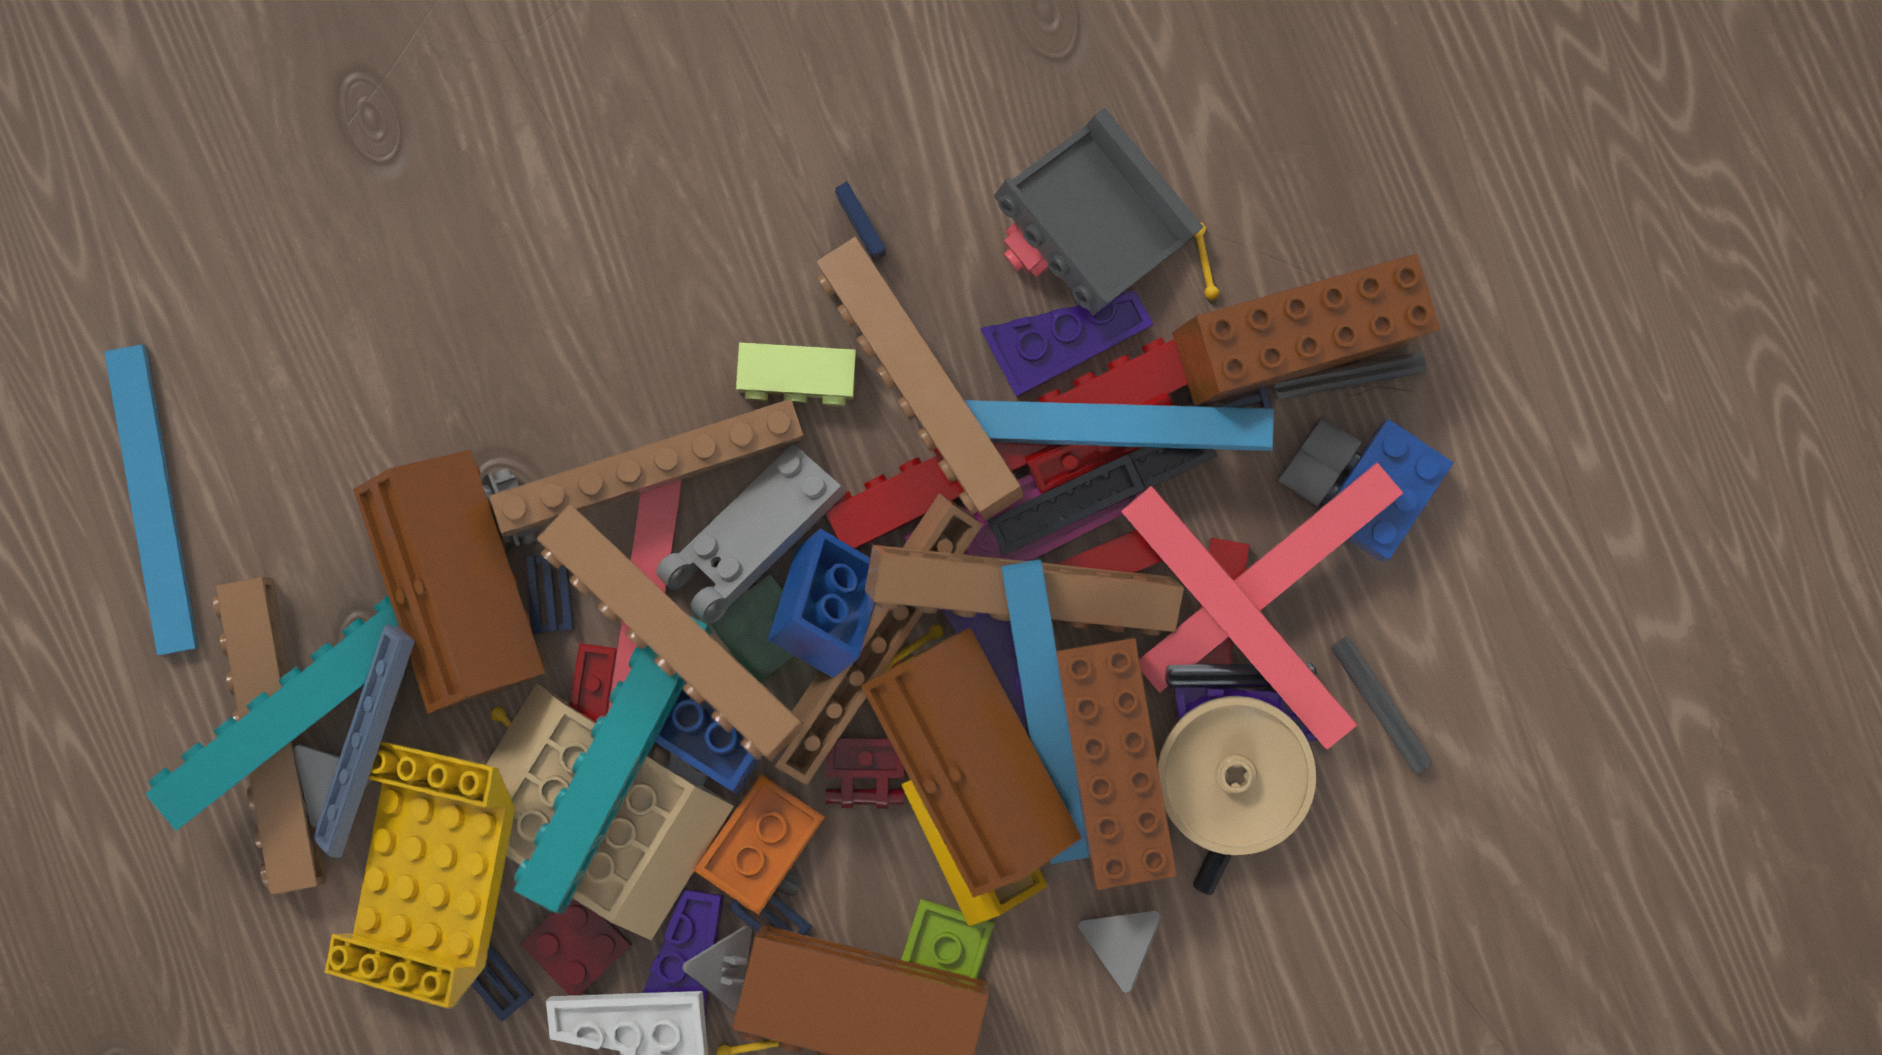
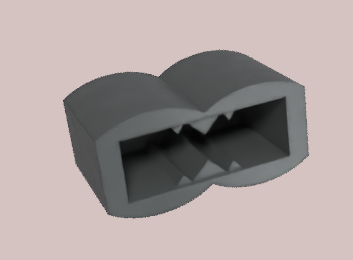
[1276,416,1362,507]

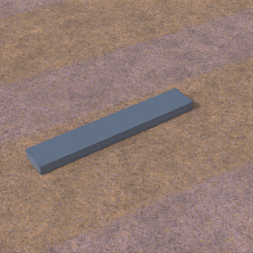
[313,624,415,858]

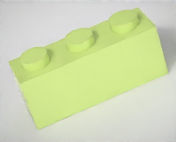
[736,342,857,406]

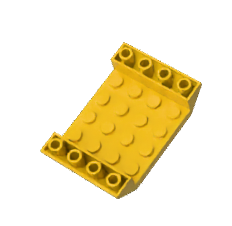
[325,741,515,1008]

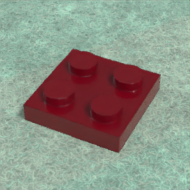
[520,898,632,996]

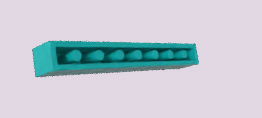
[145,596,399,831]
[513,615,713,914]

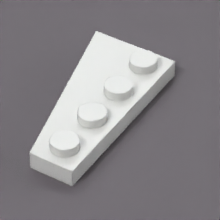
[546,991,709,1055]

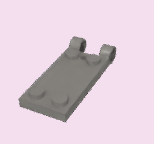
[656,443,846,624]

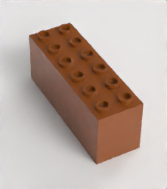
[1172,253,1441,407]
[353,450,546,713]
[861,627,1082,898]
[1056,638,1177,890]
[732,924,989,1055]

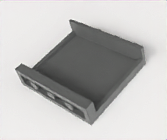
[994,108,1204,316]

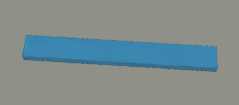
[104,344,199,655]
[964,400,1274,451]
[1001,559,1088,864]

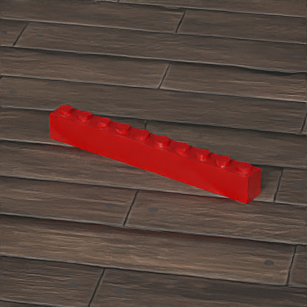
[826,337,1188,550]

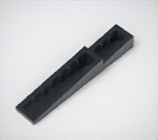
[987,447,1219,556]

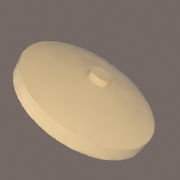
[1158,696,1316,855]

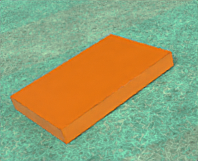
[694,774,825,916]

